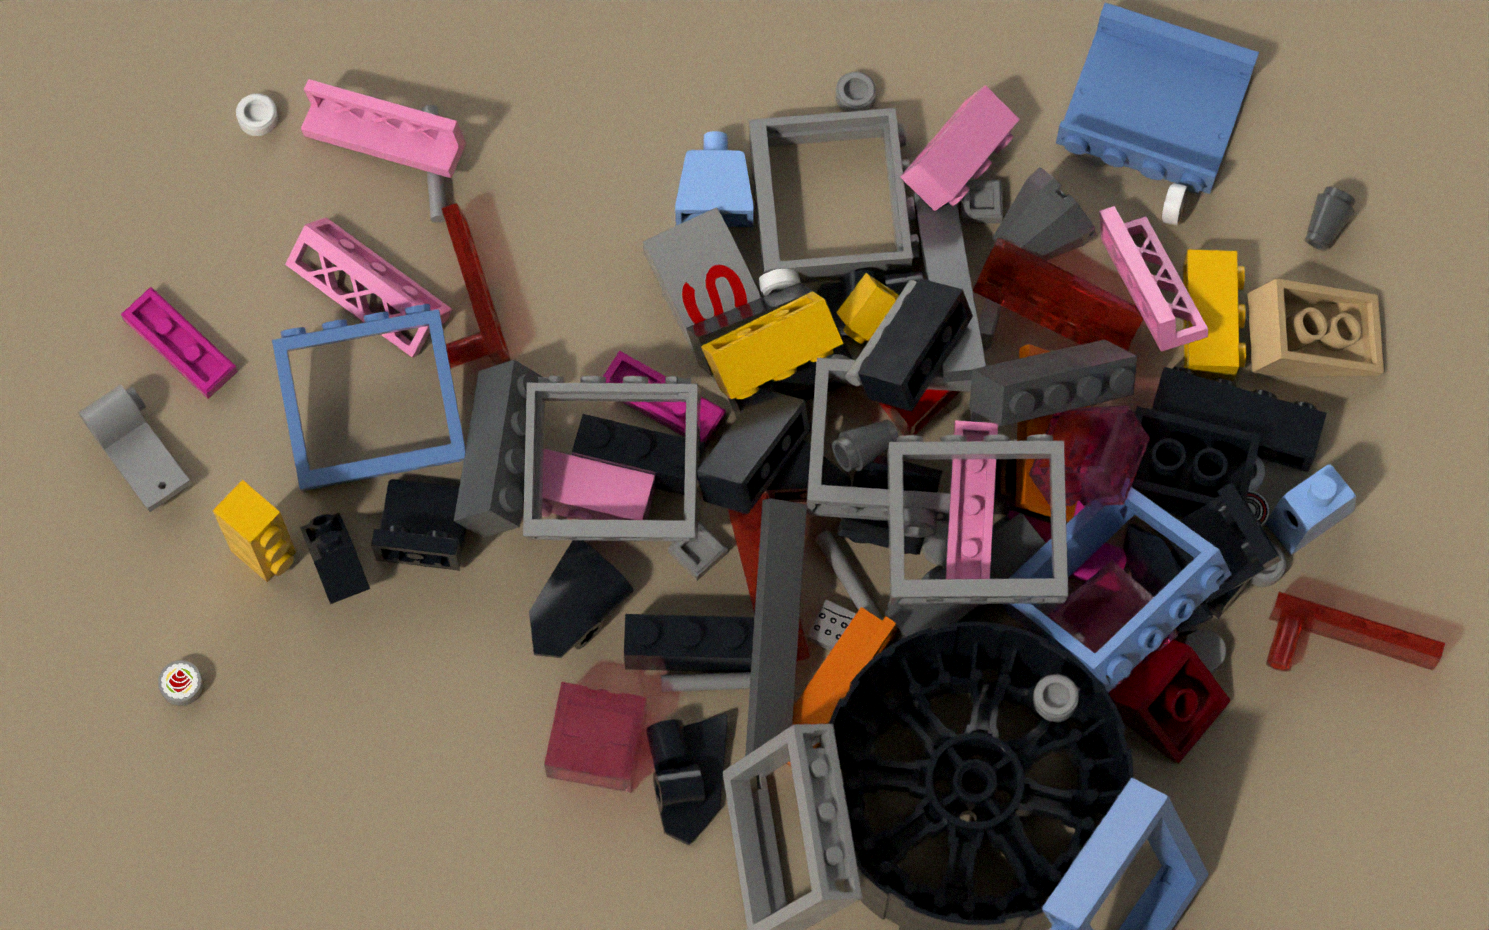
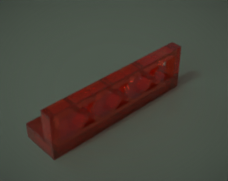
[973,237,1144,351]

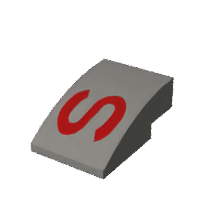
[643,207,761,359]

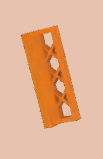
[786,607,897,767]

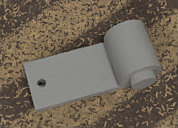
[78,384,192,512]

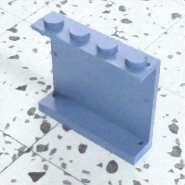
[1056,2,1259,194]

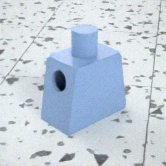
[675,131,753,227]
[1266,464,1356,555]

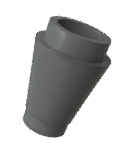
[1304,187,1355,251]
[832,419,899,472]

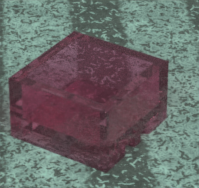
[1029,406,1150,507]
[1047,560,1179,690]
[544,682,648,793]

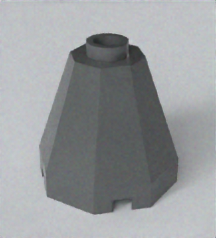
[992,167,1097,271]

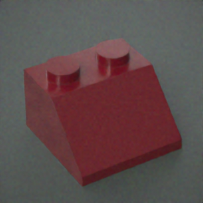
[1108,637,1231,764]

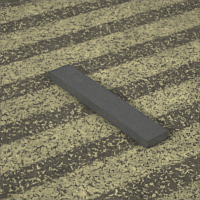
[914,193,986,382]
[745,498,807,756]

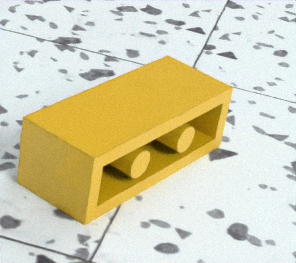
[1183,249,1246,382]
[701,291,843,399]
[212,480,296,582]

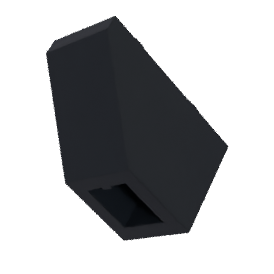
[300,512,370,604]

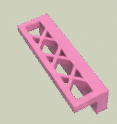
[301,79,467,178]
[1099,206,1208,352]
[285,217,453,358]
[945,420,998,579]

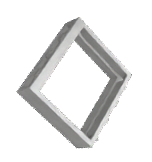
[749,108,919,283]
[806,355,984,525]
[523,375,701,542]
[887,434,1068,605]
[722,724,862,930]

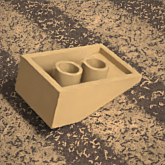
[1247,278,1384,377]

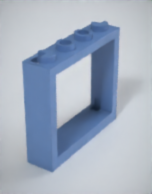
[272,304,466,491]
[1002,477,1231,692]
[1042,778,1209,930]

